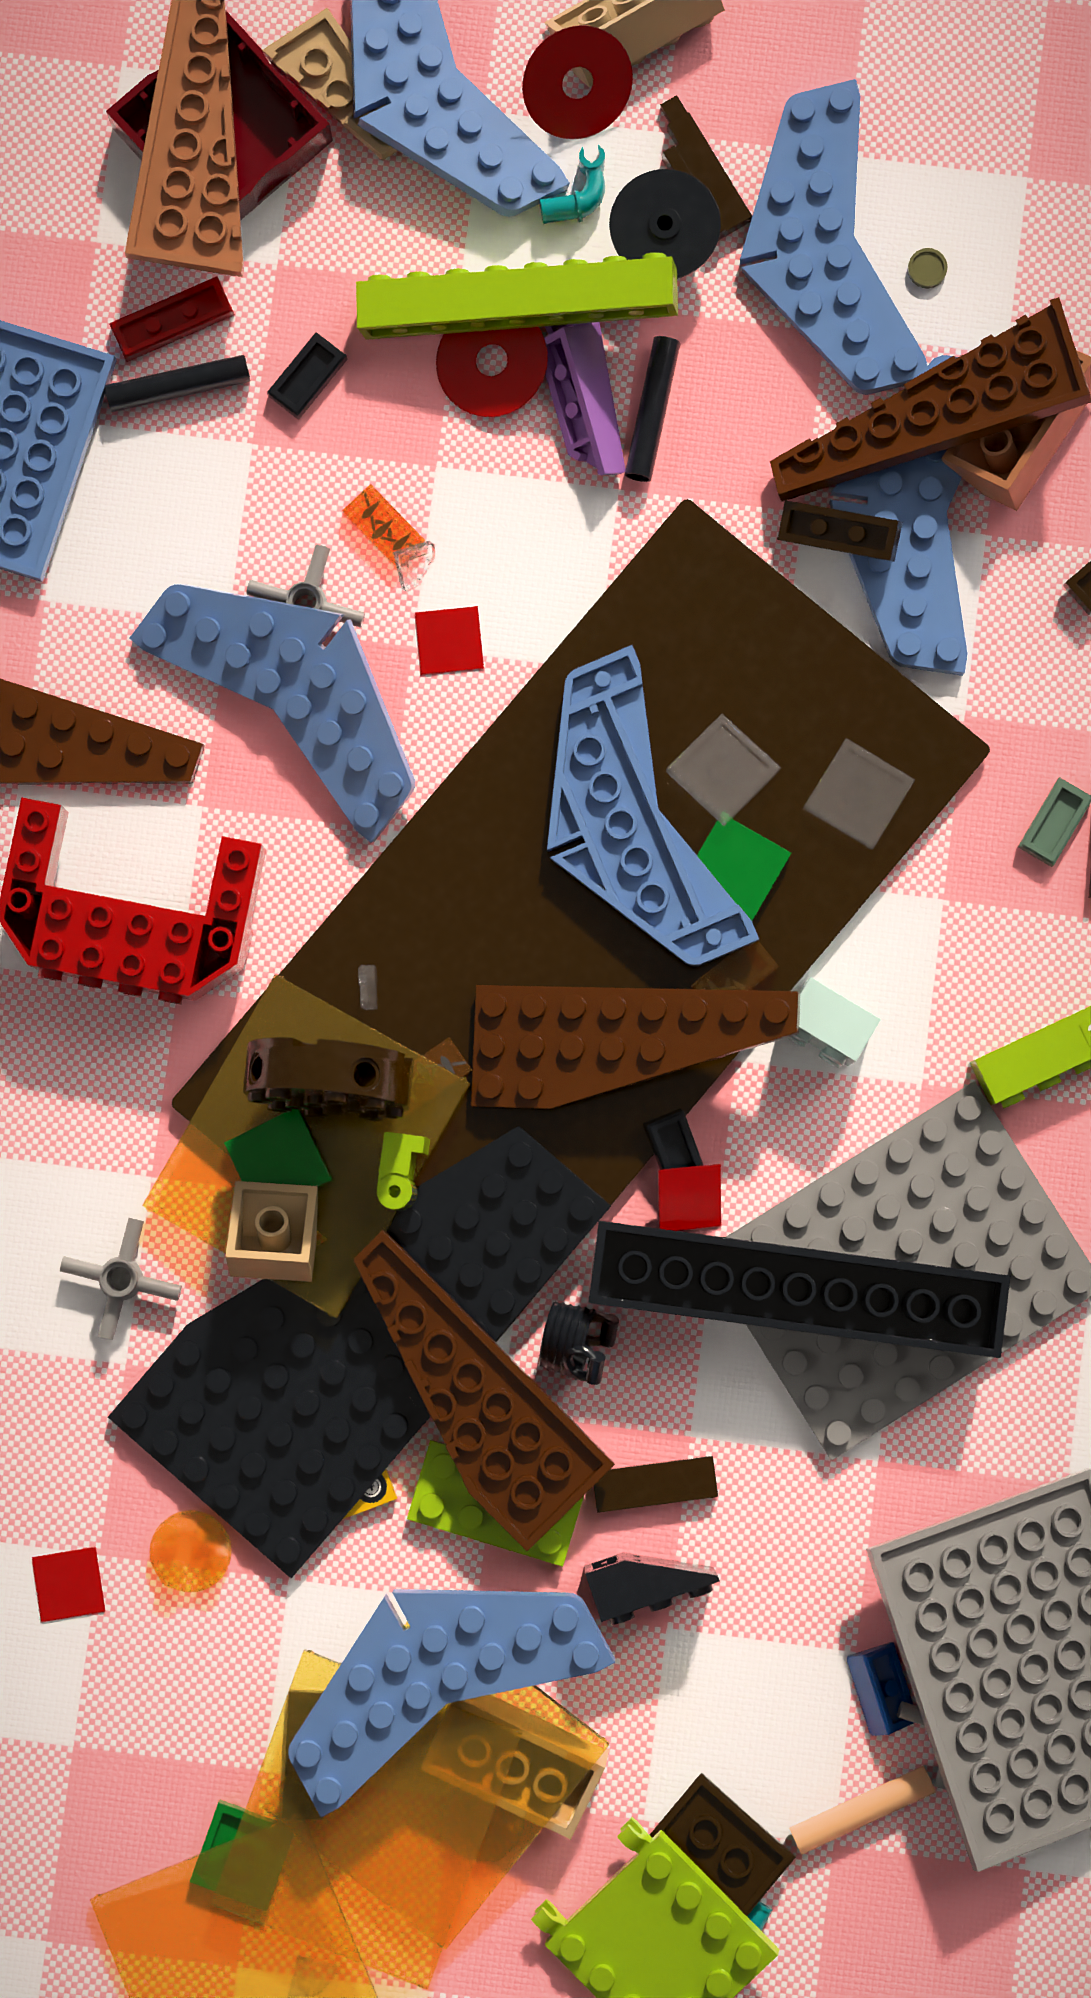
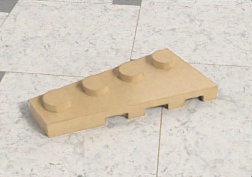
[262,8,397,161]

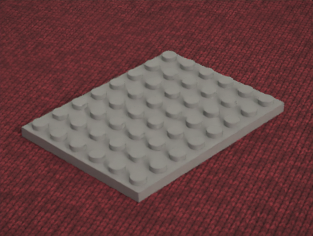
[726,1081,1091,1461]
[865,1468,1091,1872]

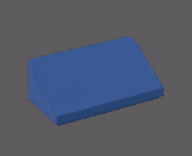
[846,1642,914,1736]

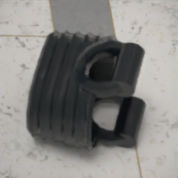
[538,1301,619,1385]

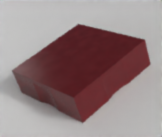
[106,10,333,220]

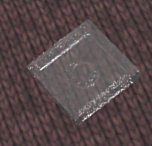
[666,714,780,826]
[804,738,915,849]

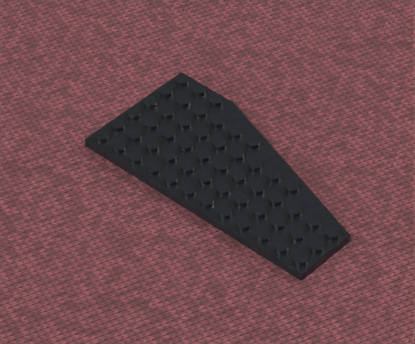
[107,1126,611,1579]

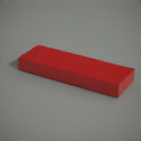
[109,276,235,362]

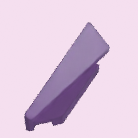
[544,322,625,476]

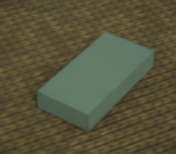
[1017,777,1091,867]

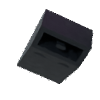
[584,1552,720,1625]

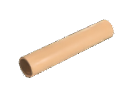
[789,1765,936,1855]

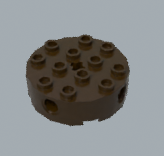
[243,1037,414,1122]

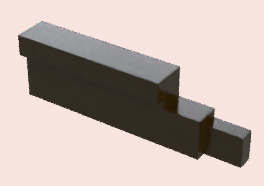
[660,95,752,241]

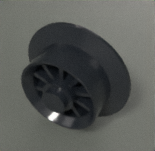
[609,169,721,279]

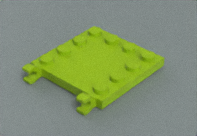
[531,1817,780,1998]

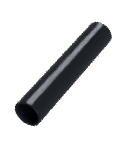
[624,336,681,482]
[105,354,251,412]

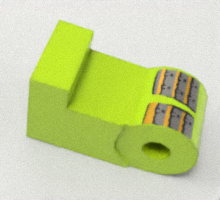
[377,1132,430,1211]

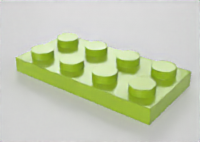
[407,1439,584,1567]

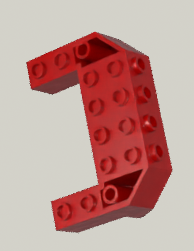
[0,797,266,1005]

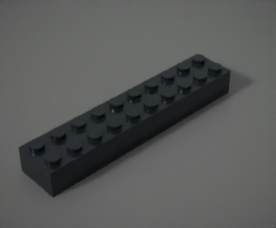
[588,1221,1011,1358]

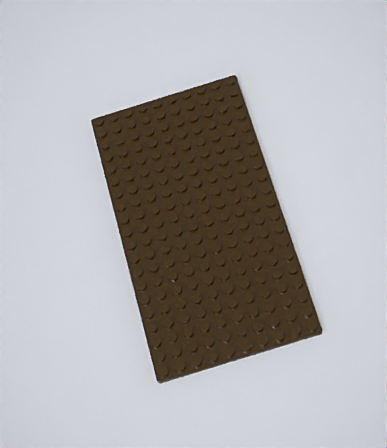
[172,499,990,1342]

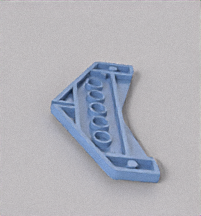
[350,0,570,217]
[740,79,929,395]
[829,355,968,676]
[129,584,415,843]
[547,645,759,966]
[288,1589,615,1817]

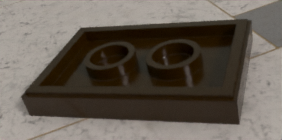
[649,1772,797,1916]

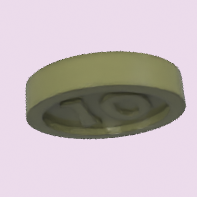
[908,248,948,289]

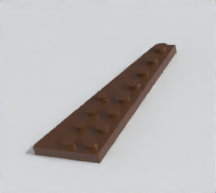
[769,297,1091,502]

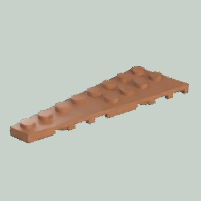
[125,0,244,278]

